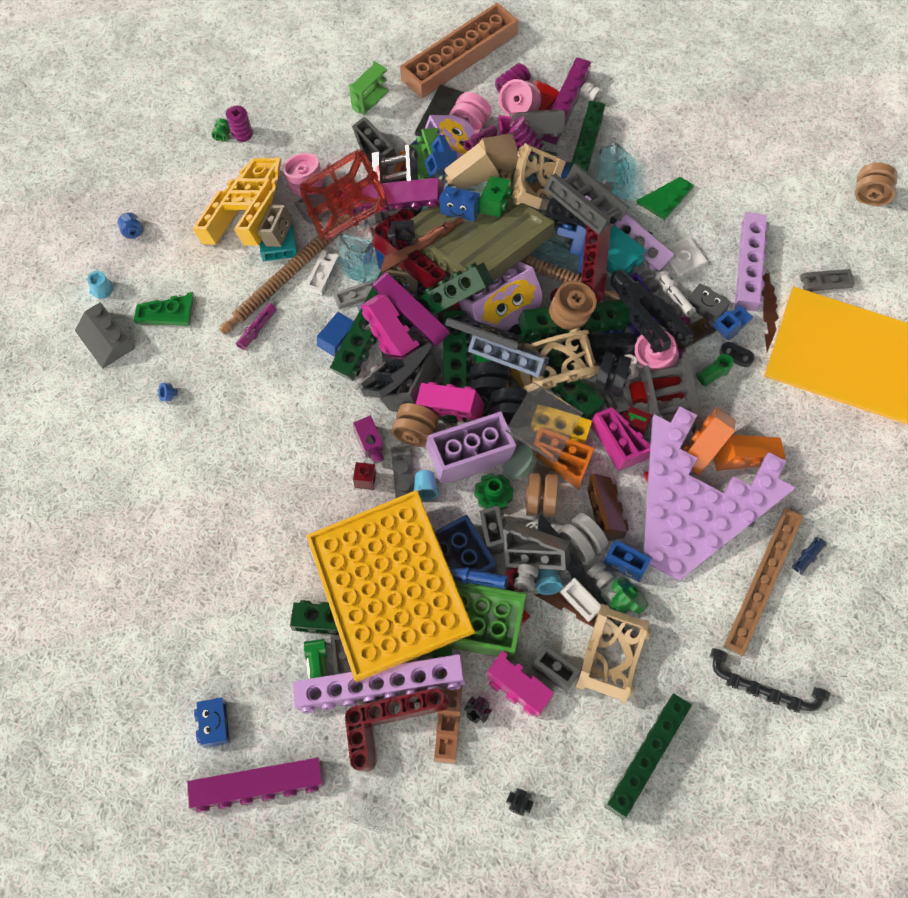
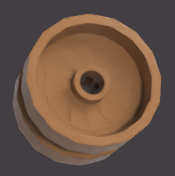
[855,163,898,207]
[549,281,597,330]
[391,403,439,448]
[525,473,558,518]

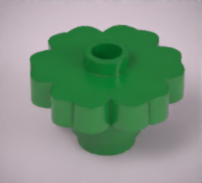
[474,473,514,510]
[610,577,648,614]

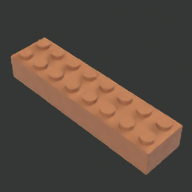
[400,3,518,99]

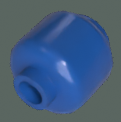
[117,212,143,239]

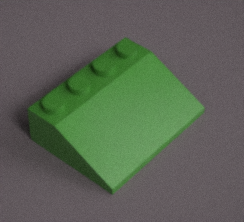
[449,581,526,660]

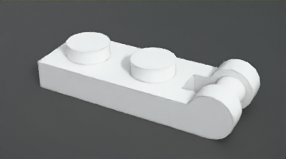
[305,249,341,295]

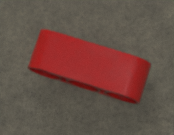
[629,376,684,405]

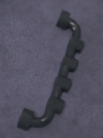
[709,648,831,713]

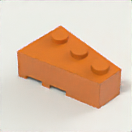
[682,407,736,475]
[532,428,594,490]
[713,435,786,471]

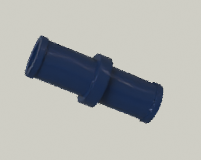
[792,537,826,575]

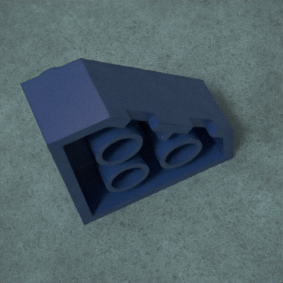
[434,515,497,574]

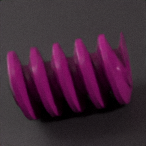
[495,63,531,93]
[226,105,253,142]
[509,116,544,155]

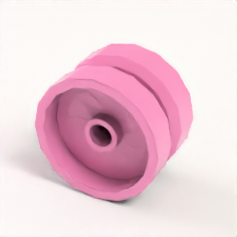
[499,79,541,117]
[450,92,492,133]
[282,153,325,197]
[635,330,679,371]

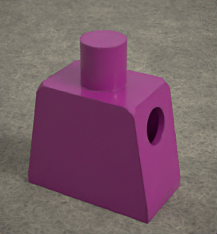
[353,415,384,464]

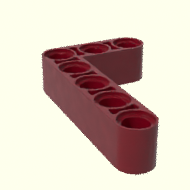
[372,209,445,289]
[550,222,611,303]
[345,688,450,772]

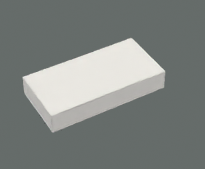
[560,578,601,622]

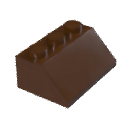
[586,474,629,541]

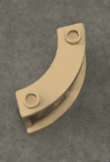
[512,143,566,219]
[520,328,600,394]
[576,604,651,704]

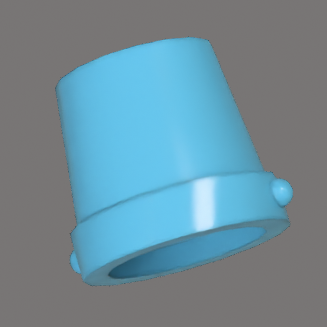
[87,271,115,299]
[413,470,439,501]
[535,569,564,595]

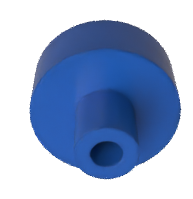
[158,383,178,401]

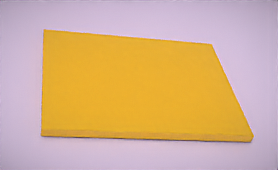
[764,286,908,425]
[306,490,475,682]

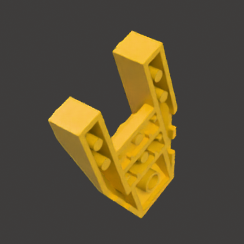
[192,158,282,246]

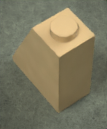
[479,134,519,172]
[444,143,500,189]

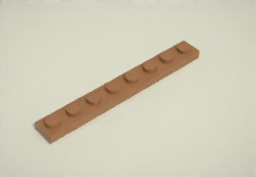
[723,508,804,656]

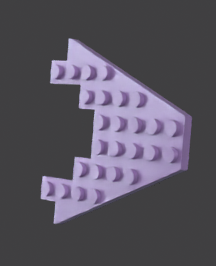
[643,407,795,581]

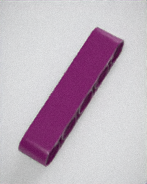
[372,272,450,347]

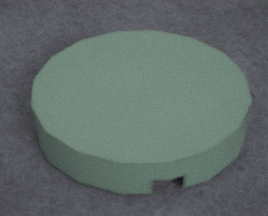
[503,444,537,481]

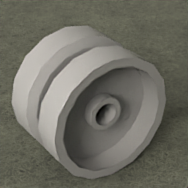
[558,513,608,565]

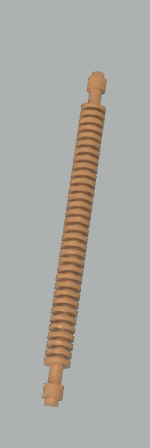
[219,212,358,335]
[520,255,621,301]

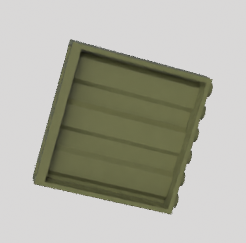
[404,198,554,293]

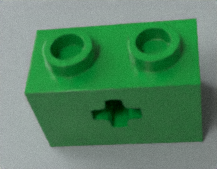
[479,176,513,217]

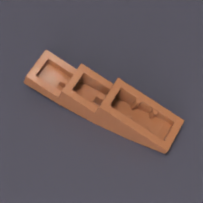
[434,672,463,764]

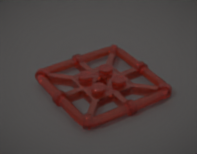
[299,149,388,241]

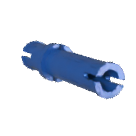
[448,566,508,589]

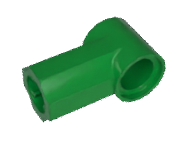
[696,354,733,387]
[304,639,327,679]

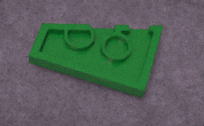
[636,177,694,221]
[134,292,195,326]

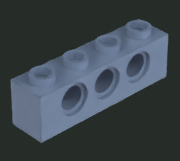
[468,335,549,377]

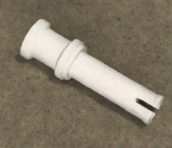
[654,270,696,317]

